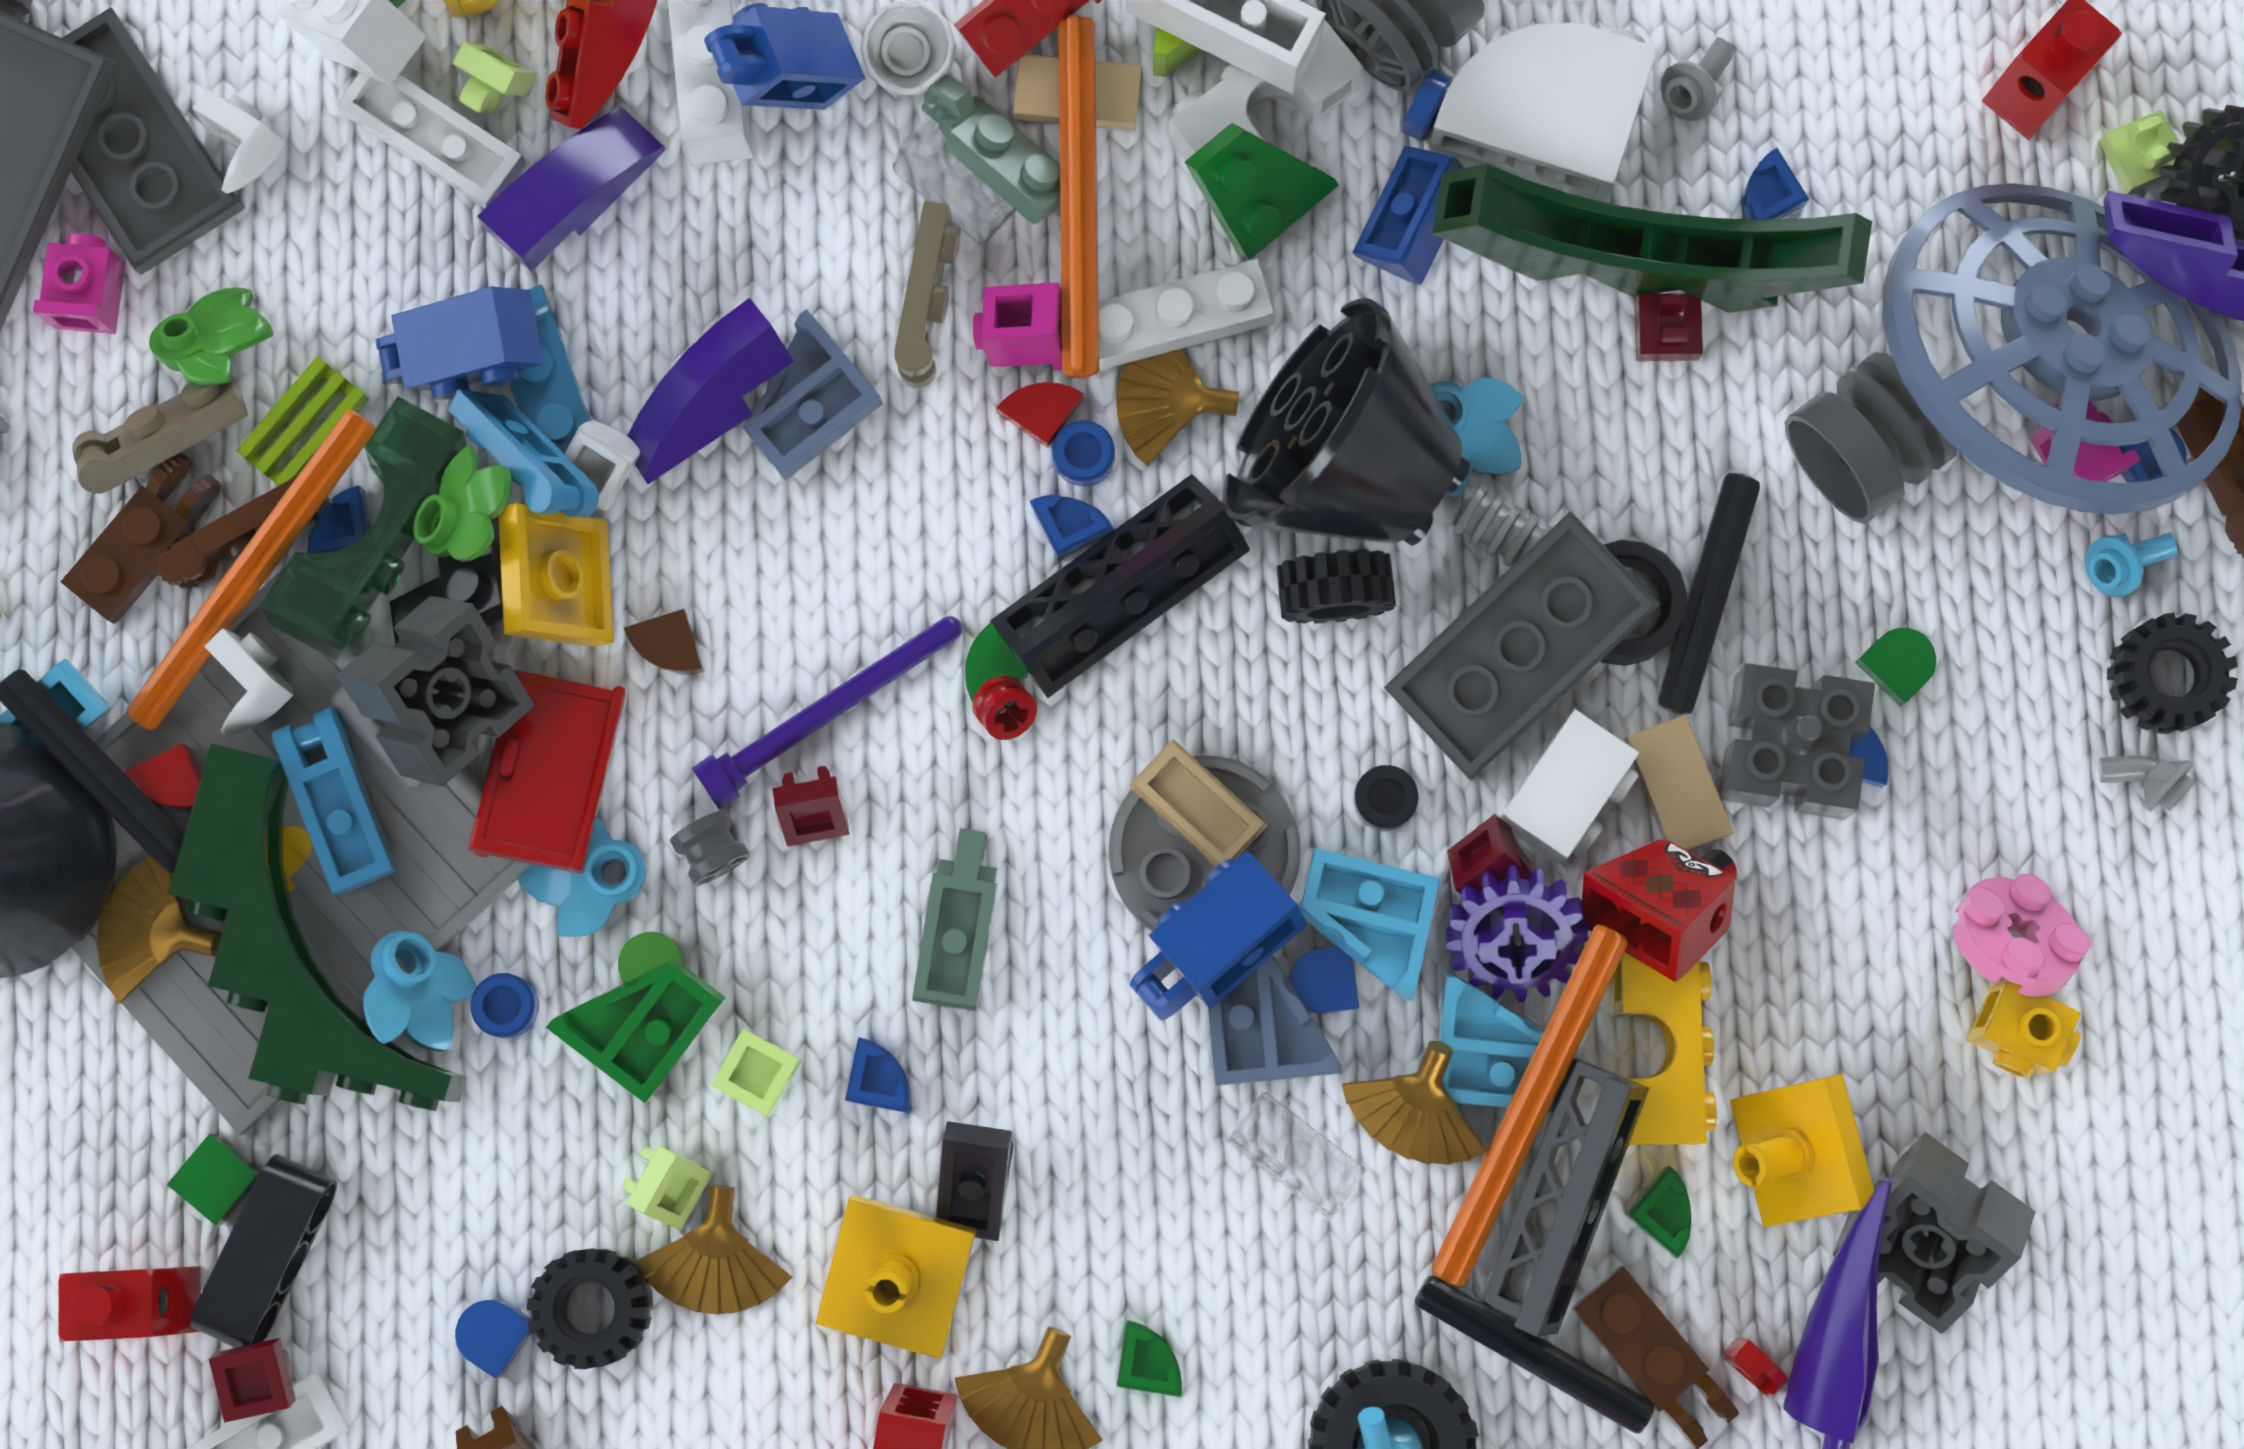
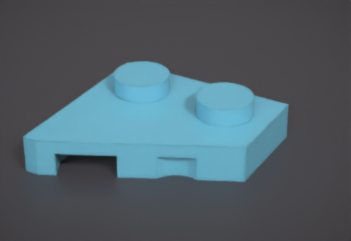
[1300,848,1441,1001]
[1438,973,1569,1112]

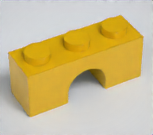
[1612,952,1717,1146]

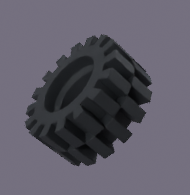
[1276,549,1396,624]
[2107,612,2238,734]
[526,1248,653,1370]

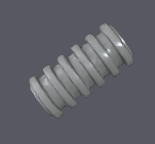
[1452,484,1553,567]

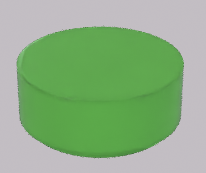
[618,932,685,983]

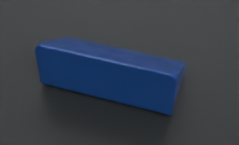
[1352,146,1464,284]

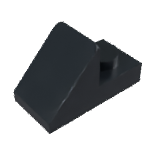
[936,1121,1014,1241]

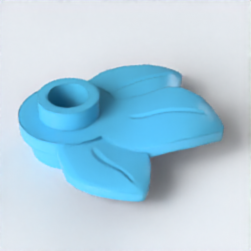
[1430,378,1523,498]
[518,818,647,937]
[363,931,477,1052]

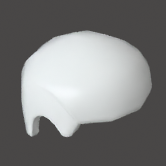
[860,0,956,96]

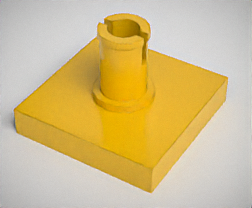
[498,503,614,647]
[1729,1073,1875,1227]
[815,1194,977,1359]

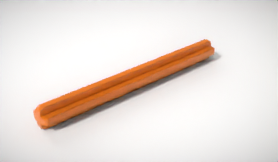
[1058,15,1099,379]
[126,410,375,730]
[1433,925,1628,1287]

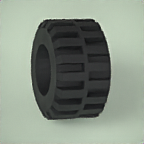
[1308,1359,1479,1449]

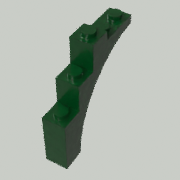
[1432,164,1872,313]
[167,743,467,1111]

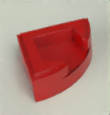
[996,382,1084,448]
[124,743,202,809]
[1722,1337,1788,1398]

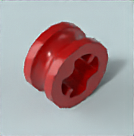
[972,675,1037,740]

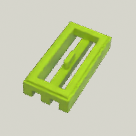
[236,356,370,486]

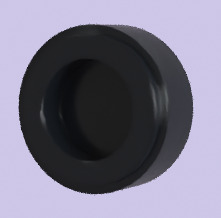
[1353,765,1419,831]

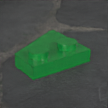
[1184,123,1339,260]
[546,959,726,1103]

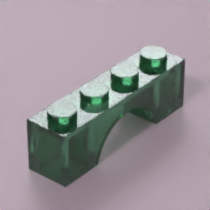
[261,396,467,661]

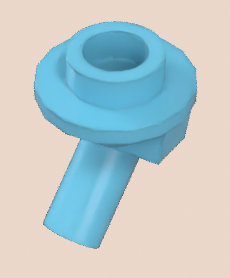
[2085,532,2178,597]
[1357,1407,1423,1449]

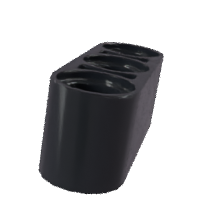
[190,1154,337,1348]

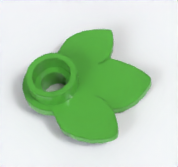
[149,287,274,385]
[413,445,512,562]

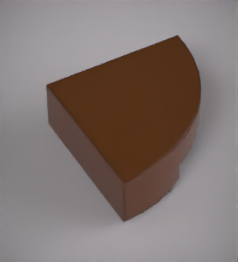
[624,609,705,675]

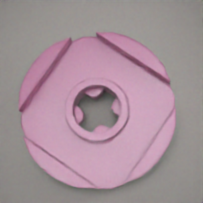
[1953,874,2091,997]

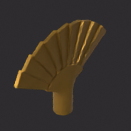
[1116,348,1239,467]
[96,856,222,1003]
[1342,1040,1488,1165]
[634,1185,793,1315]
[954,1326,1103,1449]

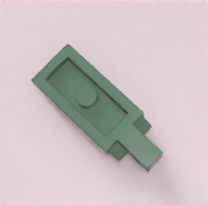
[921,74,1060,225]
[912,828,998,1011]

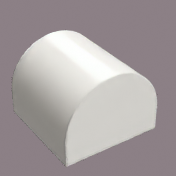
[565,421,640,512]

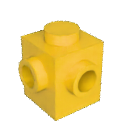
[1966,979,2081,1079]

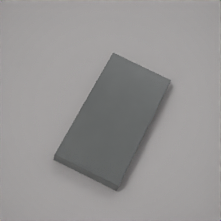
[63,7,245,275]
[1384,511,1661,781]

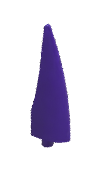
[1783,1180,1892,1449]

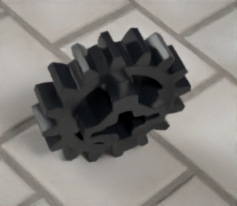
[2159,105,2244,241]

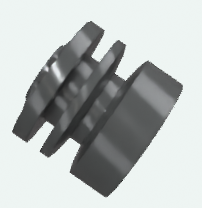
[1317,0,1485,92]
[1784,352,1957,524]

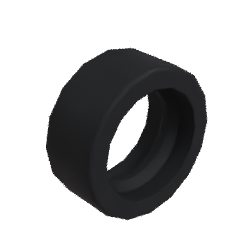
[1600,540,1687,666]

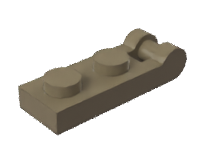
[894,200,961,388]
[72,376,249,494]

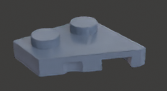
[743,309,883,481]
[1208,955,1343,1086]

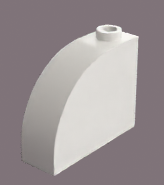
[1429,23,1658,202]

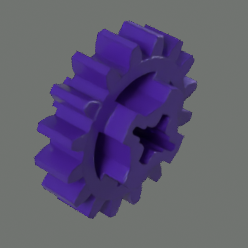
[1446,865,1588,1003]

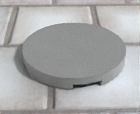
[1109,755,1301,932]

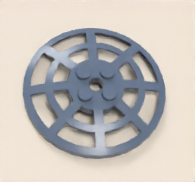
[1882,183,2242,515]

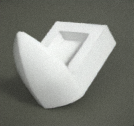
[192,88,286,194]
[204,628,294,736]

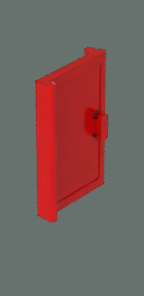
[468,670,626,874]

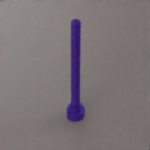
[691,616,962,810]

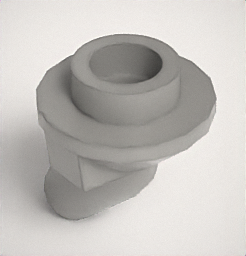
[1660,37,1737,121]
[2098,756,2196,813]

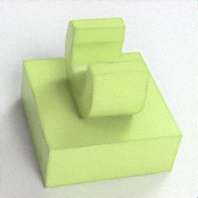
[452,42,538,115]
[2098,110,2178,195]
[711,1028,802,1118]
[622,1145,713,1230]

